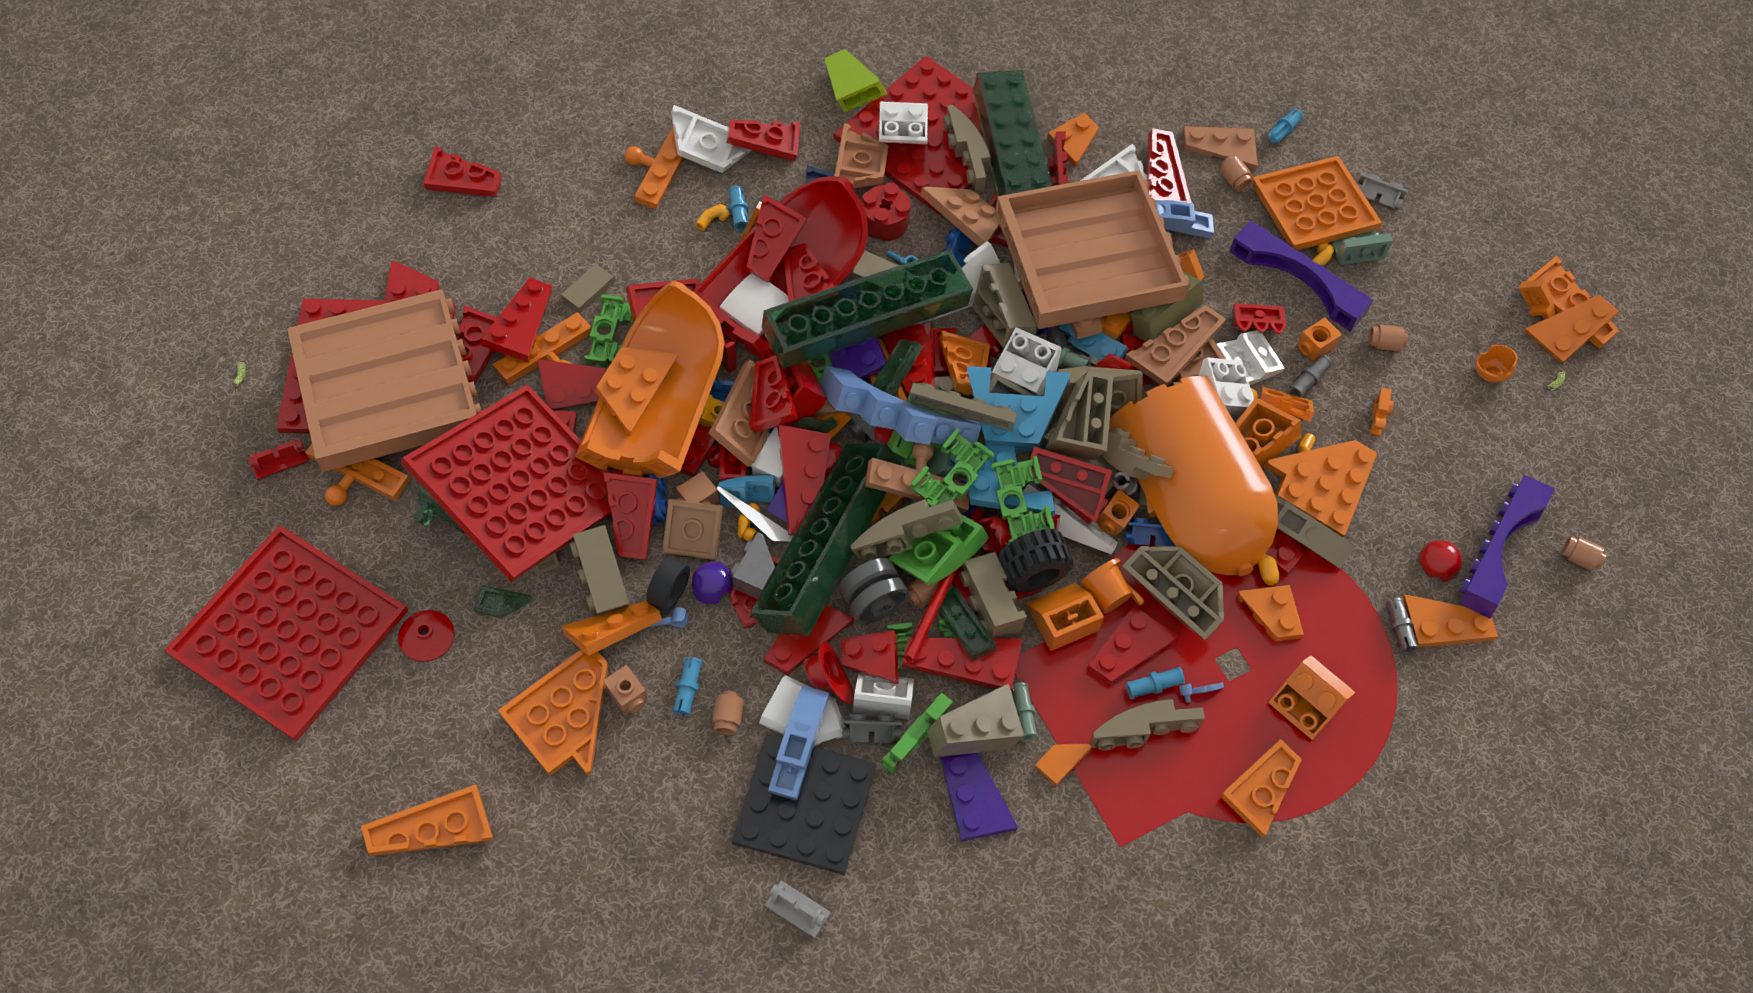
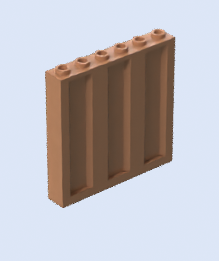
[996,170,1190,329]
[287,289,482,472]

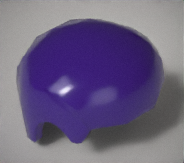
[692,561,733,604]

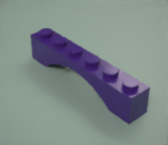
[1229,220,1373,332]
[1459,475,1555,619]

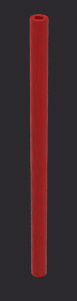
[904,509,984,662]

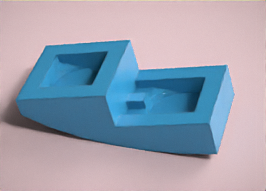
[718,475,777,507]

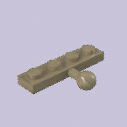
[910,383,1017,432]

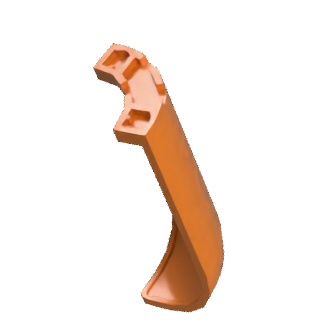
[575,281,724,478]
[1109,376,1278,576]

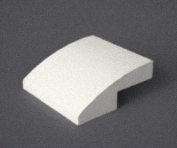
[719,273,790,336]
[1216,330,1285,385]

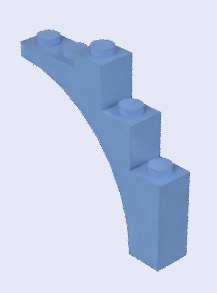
[820,366,982,446]

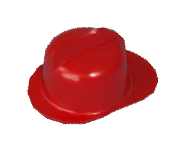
[803,642,854,704]

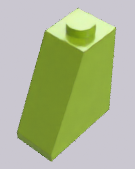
[824,49,887,112]

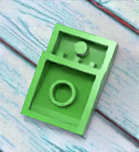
[889,514,989,585]

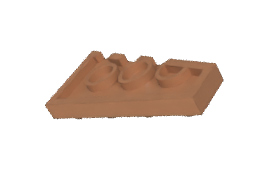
[1124,305,1226,387]

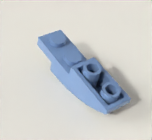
[1155,200,1214,239]
[768,686,830,800]

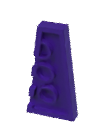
[940,753,1018,842]

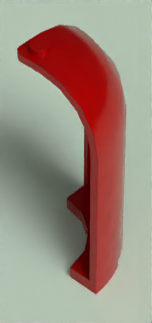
[693,176,868,360]

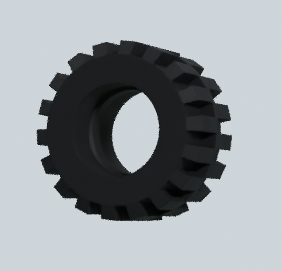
[998,529,1074,593]

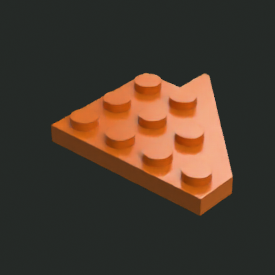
[1263,440,1377,537]
[498,650,608,776]

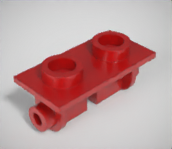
[248,438,309,480]

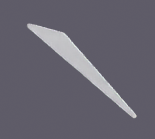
[717,486,799,542]

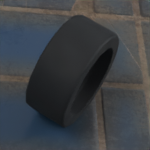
[646,556,691,612]

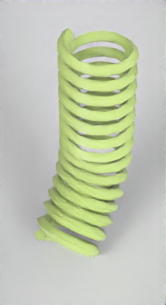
[233,362,246,386]
[1548,371,1565,391]

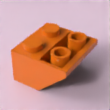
[1026,583,1104,651]
[1268,656,1355,740]

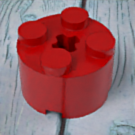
[862,183,911,241]

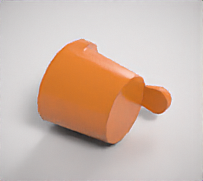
[1080,558,1144,613]

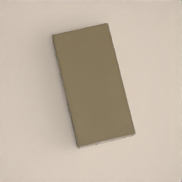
[561,264,615,312]

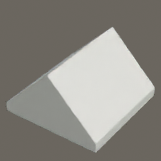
[853,672,914,720]

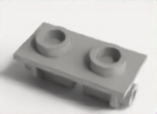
[1357,174,1408,209]
[764,881,831,938]

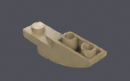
[943,105,990,193]
[1101,424,1174,480]
[1274,494,1355,569]
[851,500,963,564]
[1089,699,1205,750]

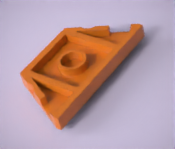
[595,347,678,436]

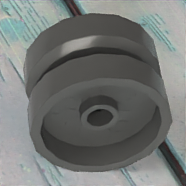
[838,558,909,625]

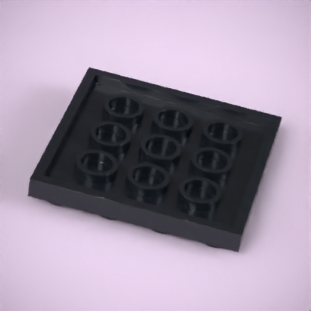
[732,734,876,875]

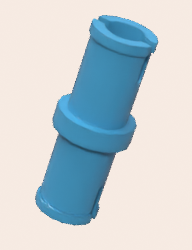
[728,186,749,232]
[672,657,702,716]
[1126,666,1185,699]

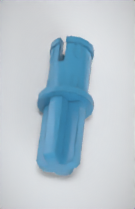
[1267,108,1303,144]

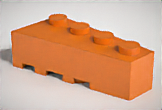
[1235,397,1301,468]

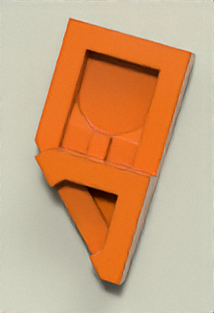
[1518,279,1556,319]

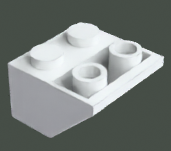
[879,102,928,144]
[992,327,1062,396]
[1198,357,1254,420]

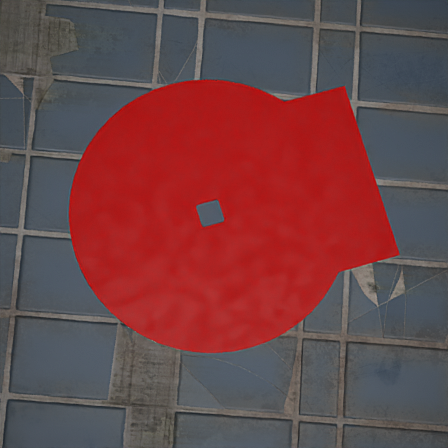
[1015,536,1398,847]

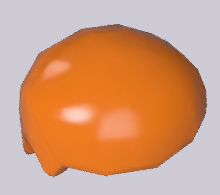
[1475,345,1518,383]

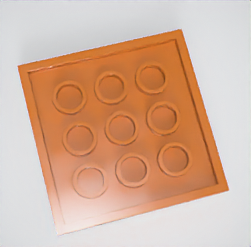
[1252,156,1382,250]

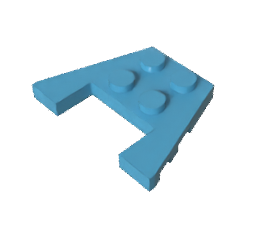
[967,366,1070,448]
[966,443,1055,517]

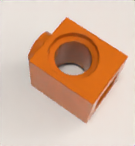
[1297,318,1342,362]
[1096,489,1140,537]

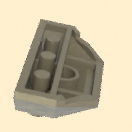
[1122,546,1224,640]

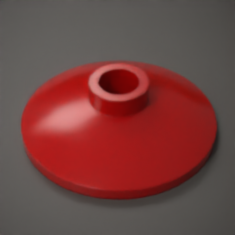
[398,610,455,662]

